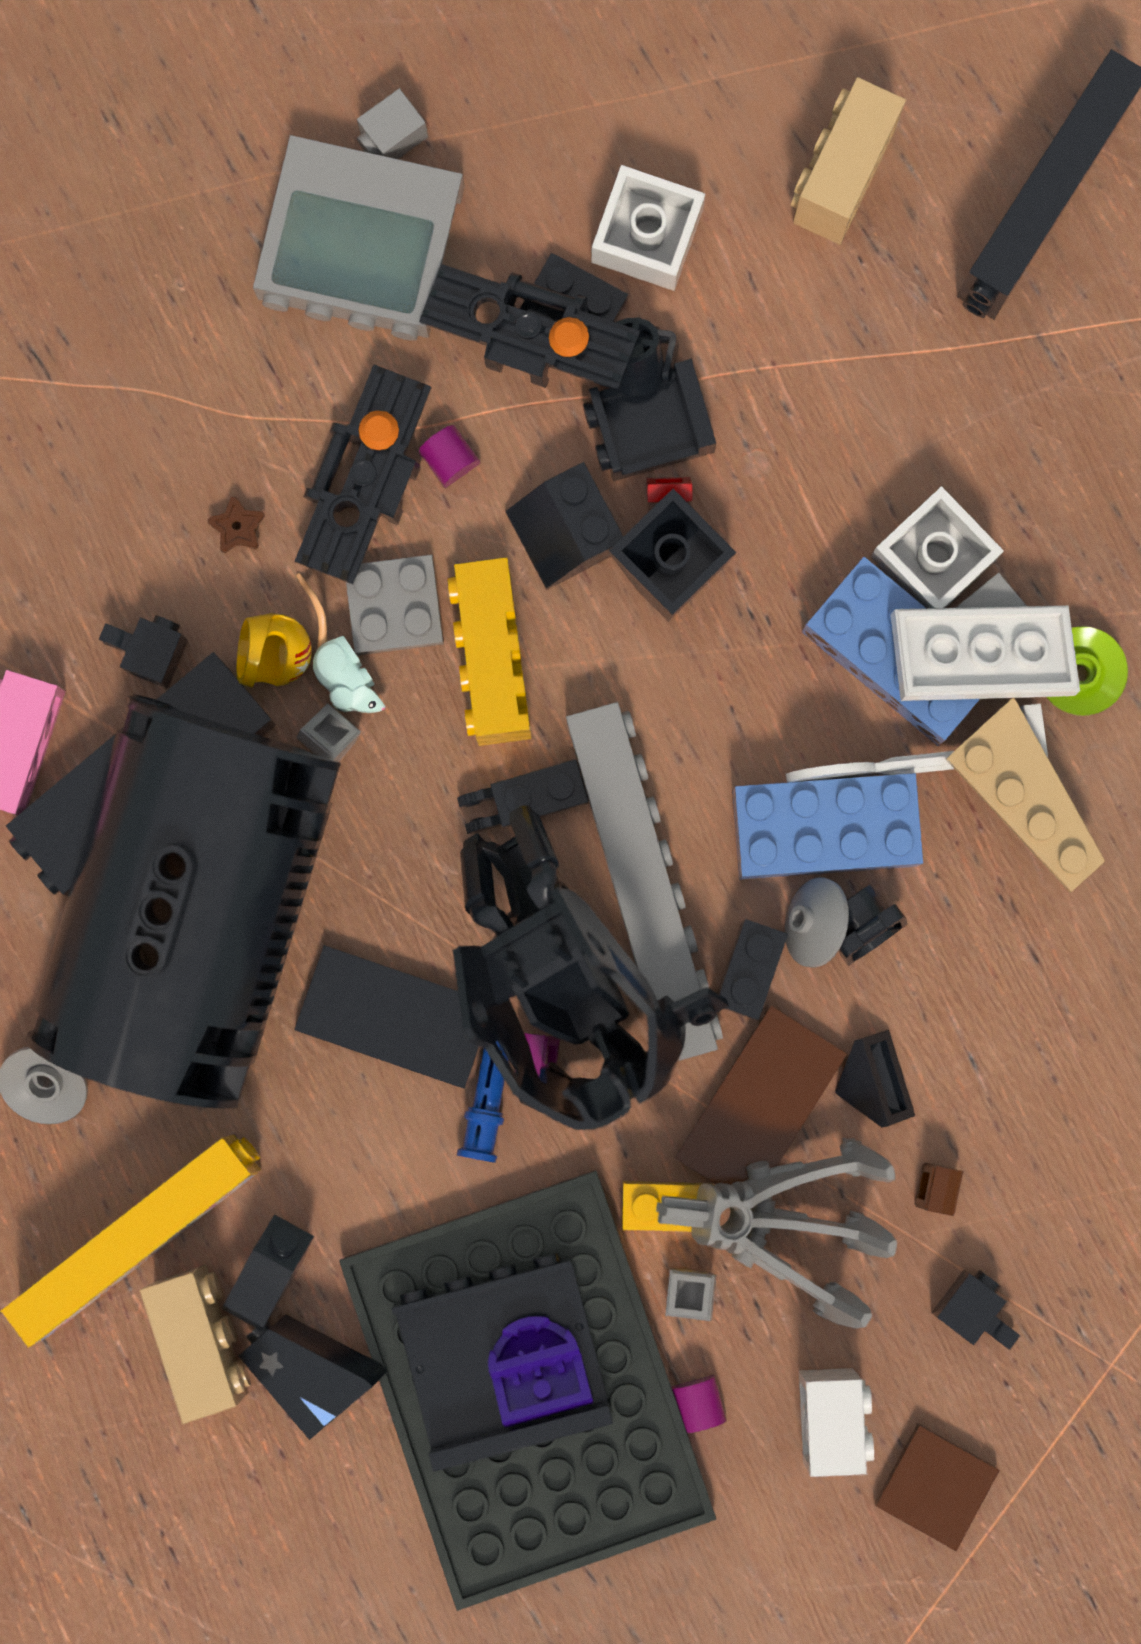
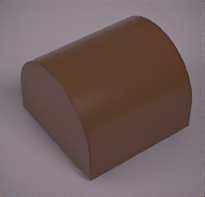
[915,1163,964,1216]

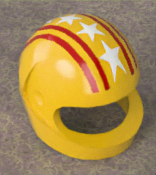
[236,613,312,688]

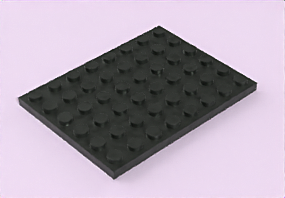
[339,1170,717,1611]

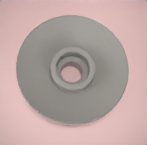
[785,878,849,968]
[0,1047,88,1124]

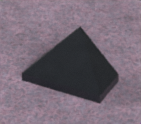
[835,1030,915,1128]

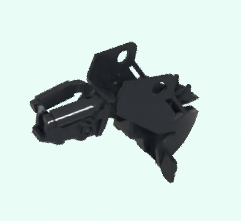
[453,805,729,1130]

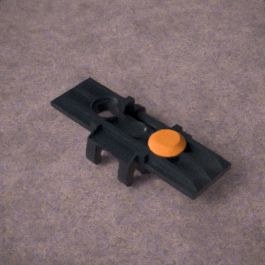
[419,264,641,391]
[295,365,432,584]

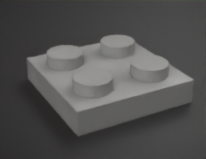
[346,555,444,655]

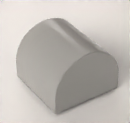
[296,703,361,762]
[665,1269,717,1321]

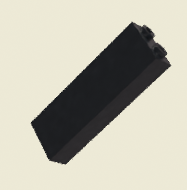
[957,49,1141,320]
[6,652,276,896]

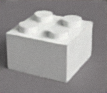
[592,165,706,291]
[871,486,1004,609]
[799,1368,874,1477]

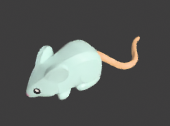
[297,573,386,713]

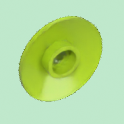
[1046,626,1128,716]

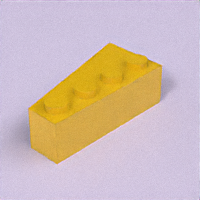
[447,557,532,746]

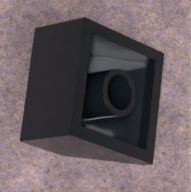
[505,462,623,590]
[609,489,736,622]

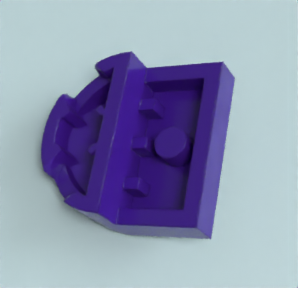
[488,1316,594,1428]

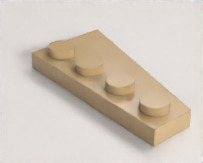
[945,698,1105,893]

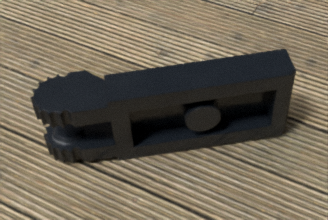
[457,759,588,834]

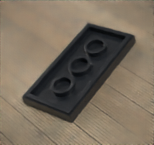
[294,945,480,1089]

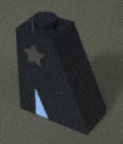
[238,1314,387,1440]

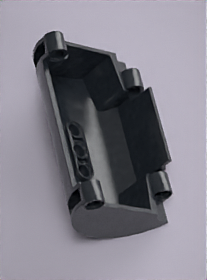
[26,694,341,1109]

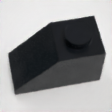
[222,1214,314,1331]

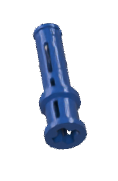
[457,1043,509,1163]

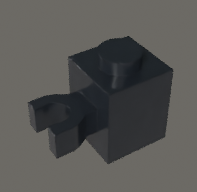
[98,615,188,689]
[931,1270,1021,1350]

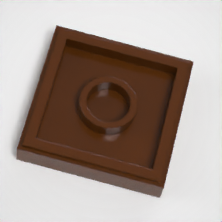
[874,1423,1000,1551]

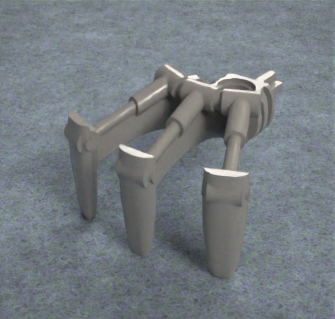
[656,1138,897,1329]

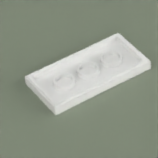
[891,605,1080,701]

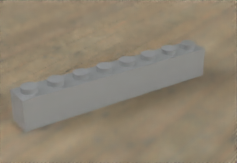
[566,702,723,1061]

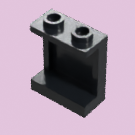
[582,359,716,481]

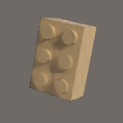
[790,77,906,245]
[140,1264,251,1424]

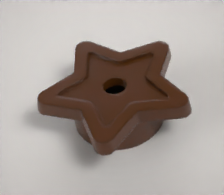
[208,497,265,553]

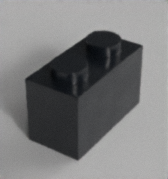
[717,919,788,1020]

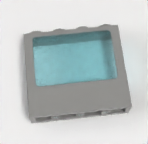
[253,135,465,341]

